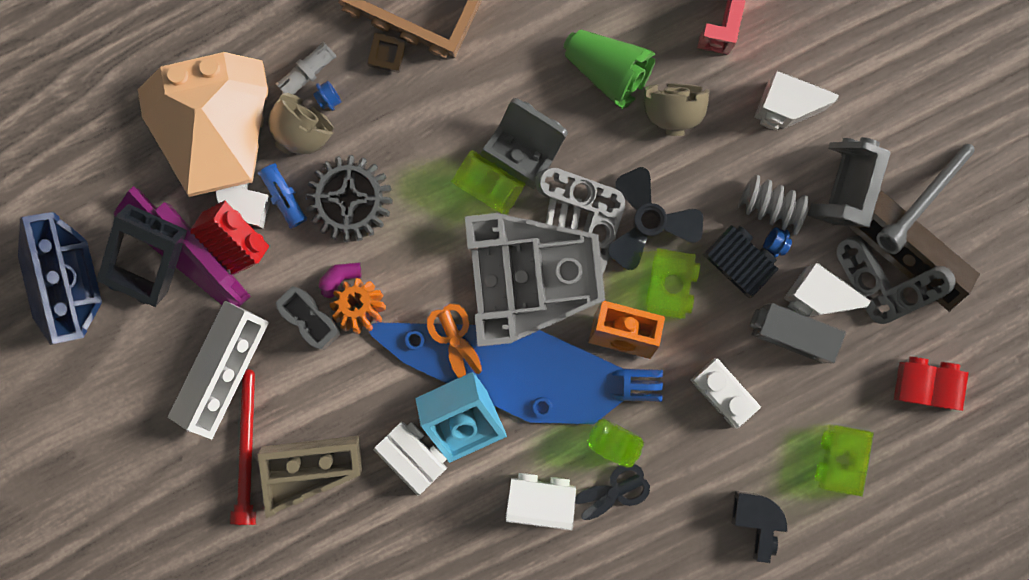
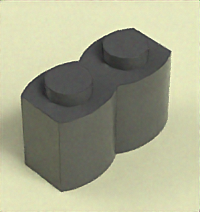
[276,286,341,350]

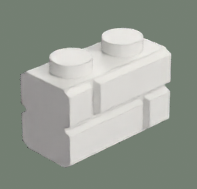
[690,358,761,429]
[373,421,447,496]

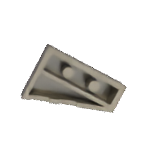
[258,435,362,518]

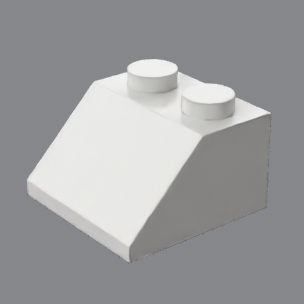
[754,71,839,130]
[784,263,871,317]
[506,473,576,530]

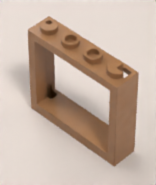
[338,0,482,59]

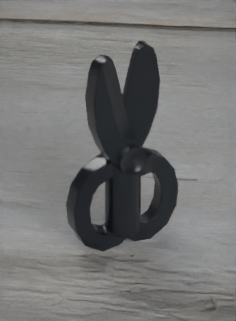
[575,463,650,520]

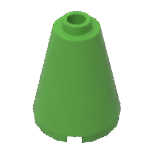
[563,29,656,109]

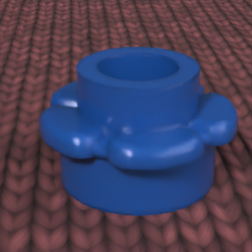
[313,81,342,111]
[763,227,792,258]

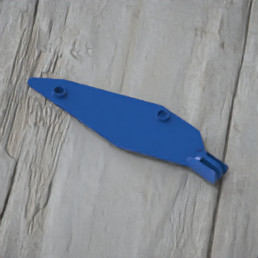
[369,322,663,424]

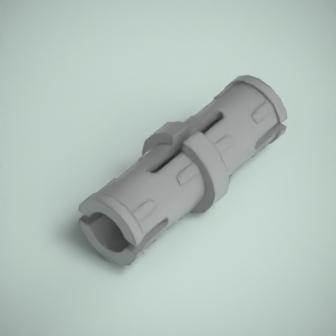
[276,41,337,95]

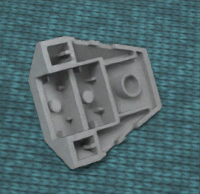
[465,213,605,347]

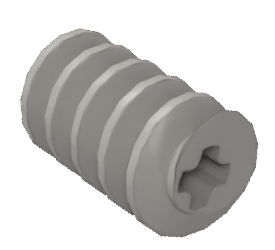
[737,174,809,236]

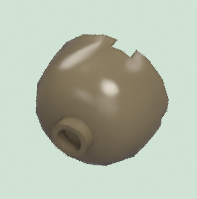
[644,83,709,136]
[268,93,334,155]

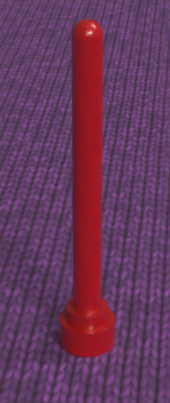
[230,369,256,525]

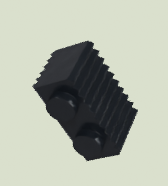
[702,225,779,298]

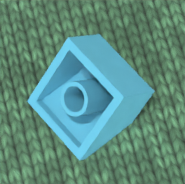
[415,372,507,463]

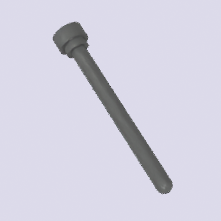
[876,144,975,254]

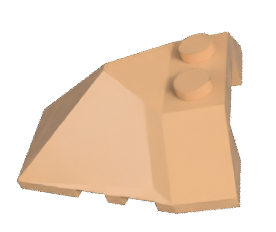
[138,52,268,197]

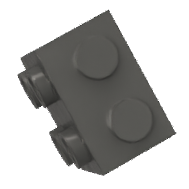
[480,98,568,189]

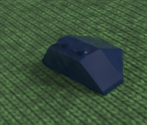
[18,212,102,345]

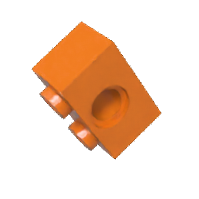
[588,301,665,359]

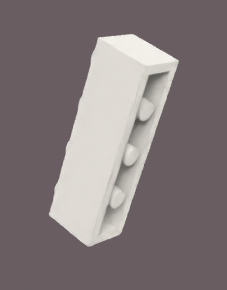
[168,301,269,439]

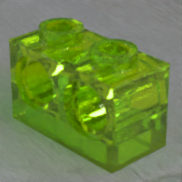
[451,150,526,215]

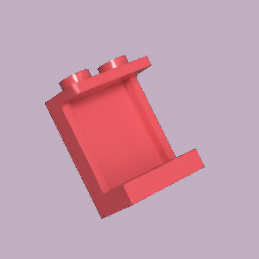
[697,0,745,55]

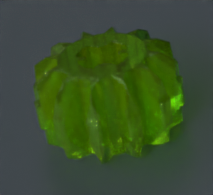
[587,419,644,467]

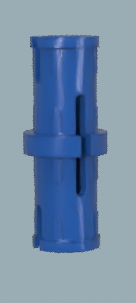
[258,163,308,229]

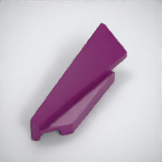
[114,186,252,307]

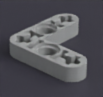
[535,168,625,274]

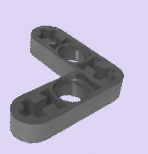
[837,236,955,324]

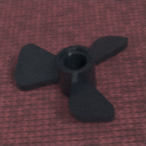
[608,167,703,270]

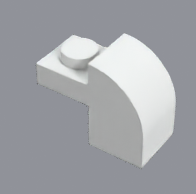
[216,183,271,228]

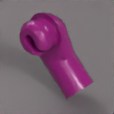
[318,262,362,298]

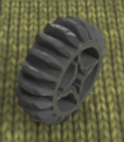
[305,155,393,243]

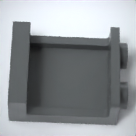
[808,137,891,227]

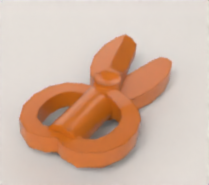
[427,303,482,378]

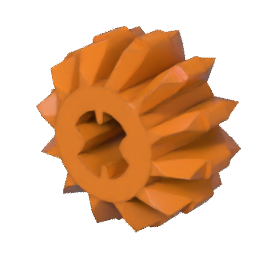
[330,278,386,334]

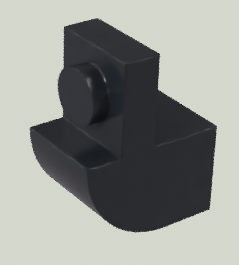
[731,491,787,563]

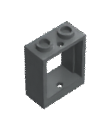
[750,303,846,364]

